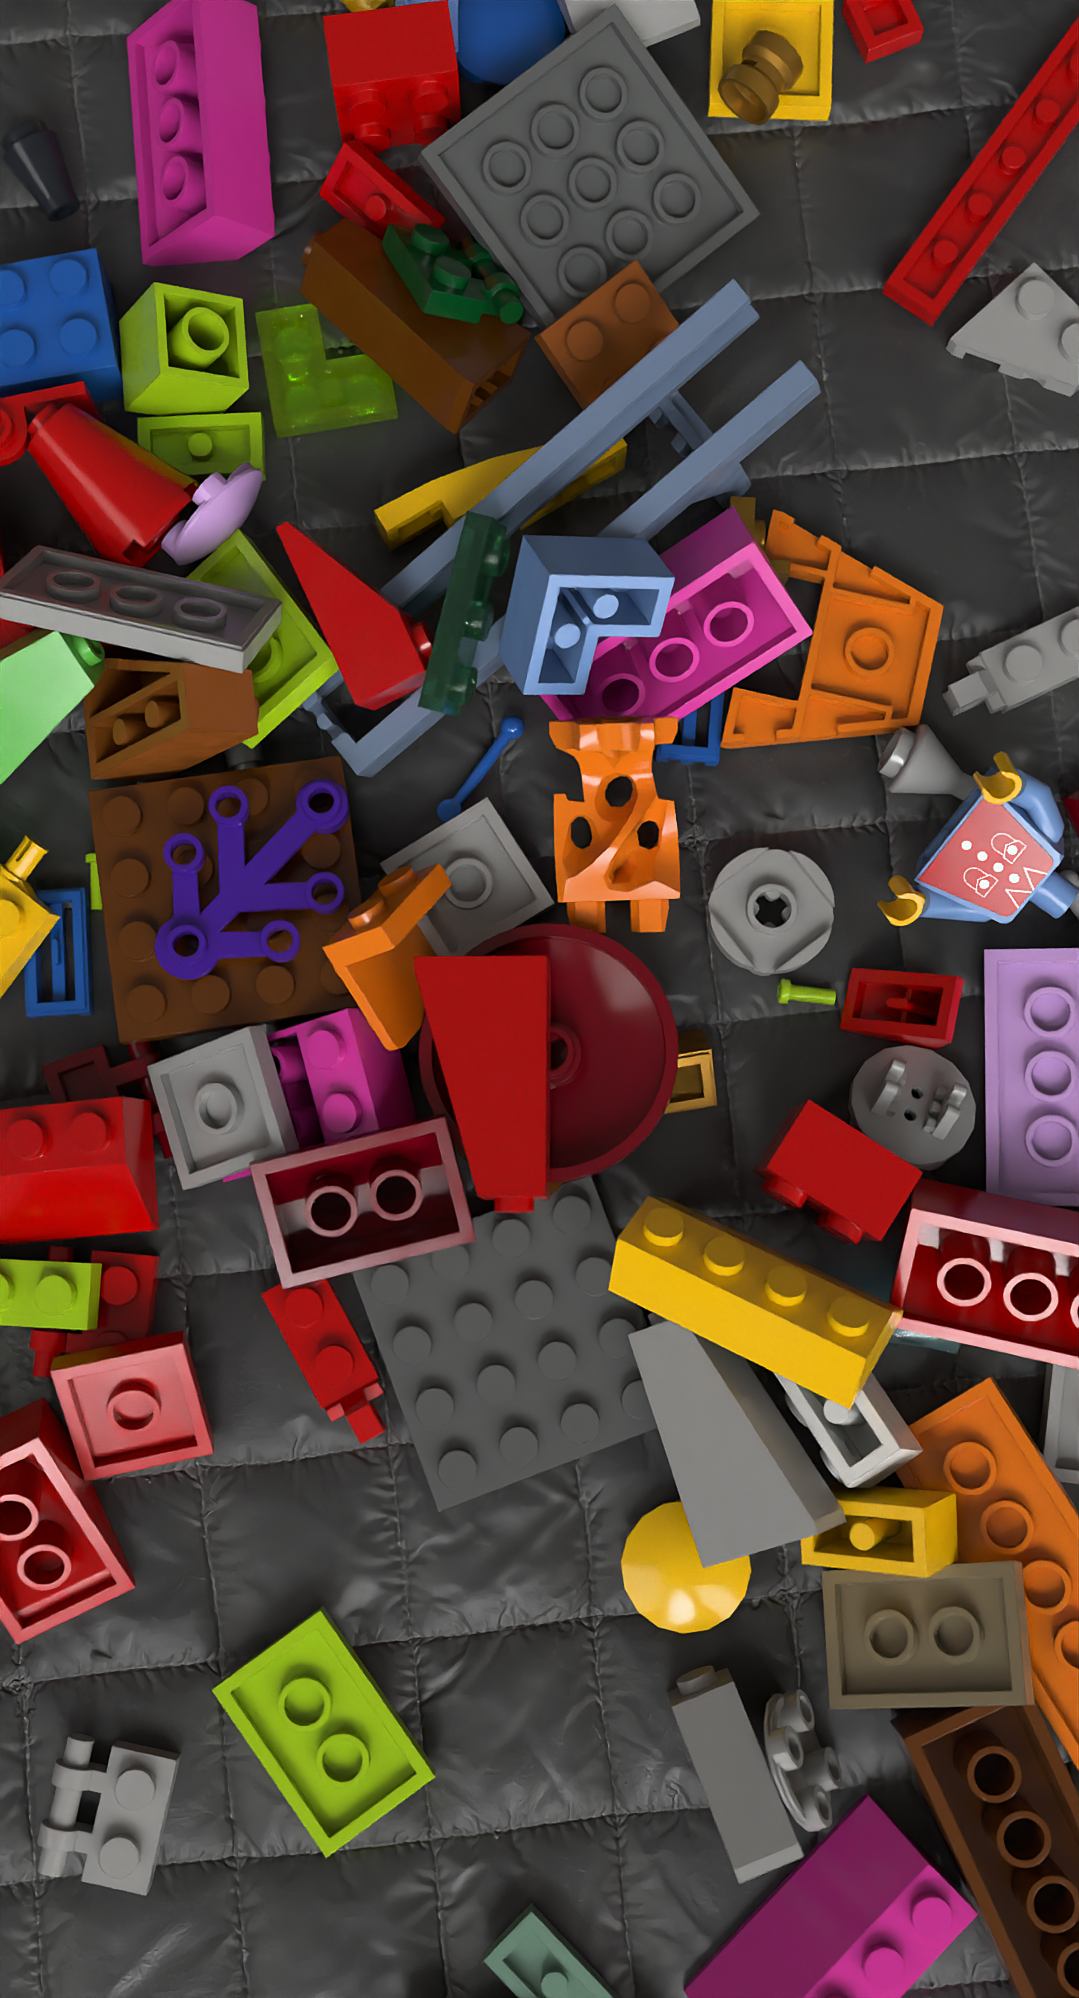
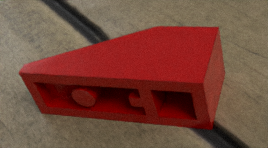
[276,521,441,710]

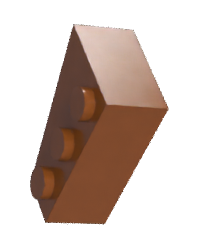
[83,658,259,782]

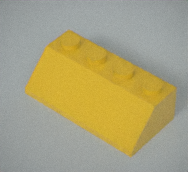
[608,1196,904,1410]

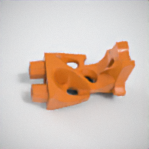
[549,715,680,933]

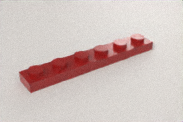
[882,16,1079,326]

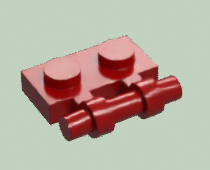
[29,1245,161,1378]

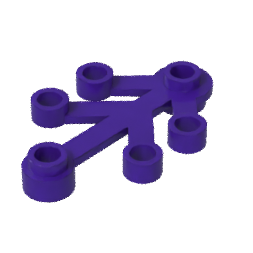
[155,778,349,980]

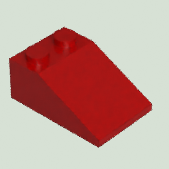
[0,1397,136,1645]

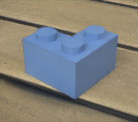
[498,535,675,695]

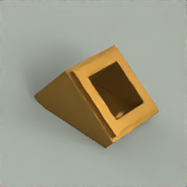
[664,1030,717,1114]

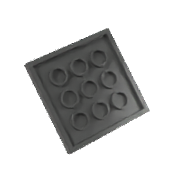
[417,3,760,330]
[352,1176,658,1512]

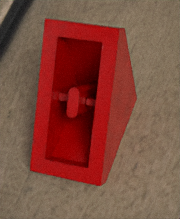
[839,968,964,1051]

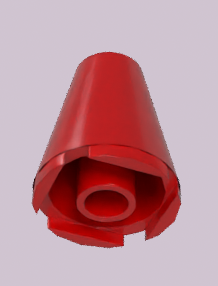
[27,403,200,568]

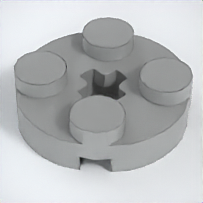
[706,847,835,976]

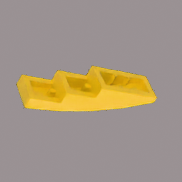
[374,438,627,552]

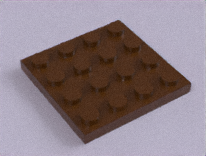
[88,755,363,1045]

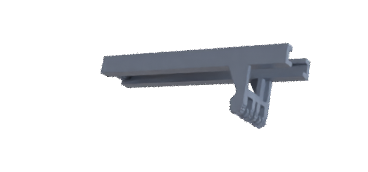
[302,278,821,778]

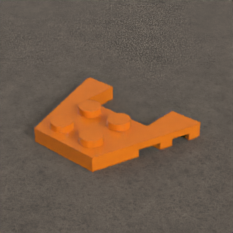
[720,510,944,749]

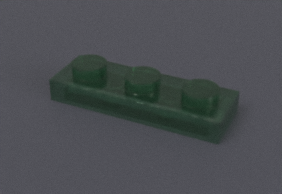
[418,511,510,718]

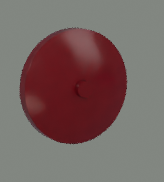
[419,923,679,1183]

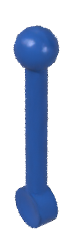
[437,715,525,823]

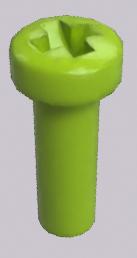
[85,853,102,910]
[777,978,836,1005]

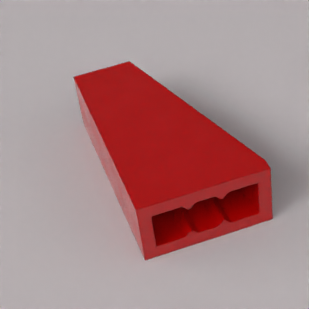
[414,955,551,1213]

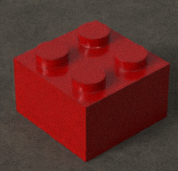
[322,0,461,154]
[752,1100,923,1245]

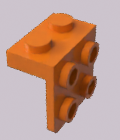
[322,862,452,1051]

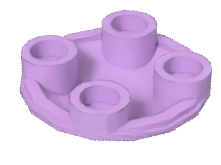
[161,462,263,566]

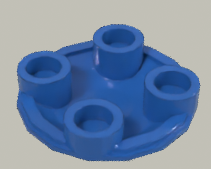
[456,0,566,86]

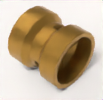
[718,30,803,125]

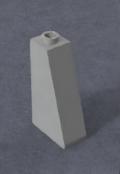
[628,1312,847,1568]

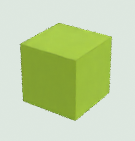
[119,282,249,416]

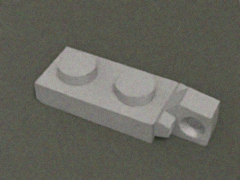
[942,606,1079,717]

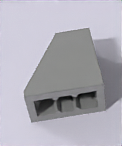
[667,1665,804,1884]

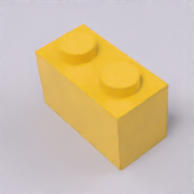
[801,1482,958,1578]

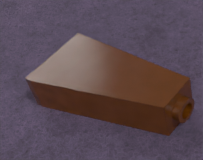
[299,217,531,435]

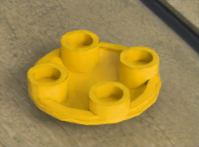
[620,1498,751,1634]

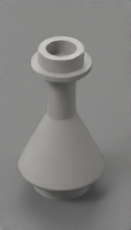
[877,724,977,801]

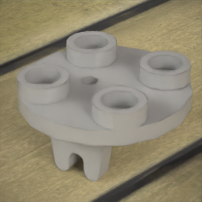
[848,1045,976,1171]

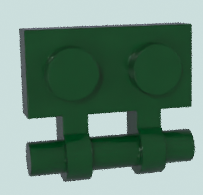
[381,223,524,324]

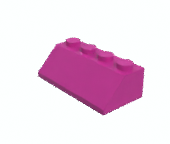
[127,0,275,267]
[540,505,814,721]
[683,1792,978,1998]

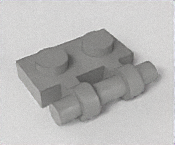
[37,1733,181,1896]

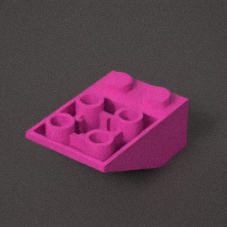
[222,1008,418,1182]

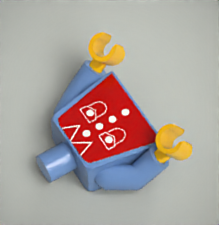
[877,752,1079,926]

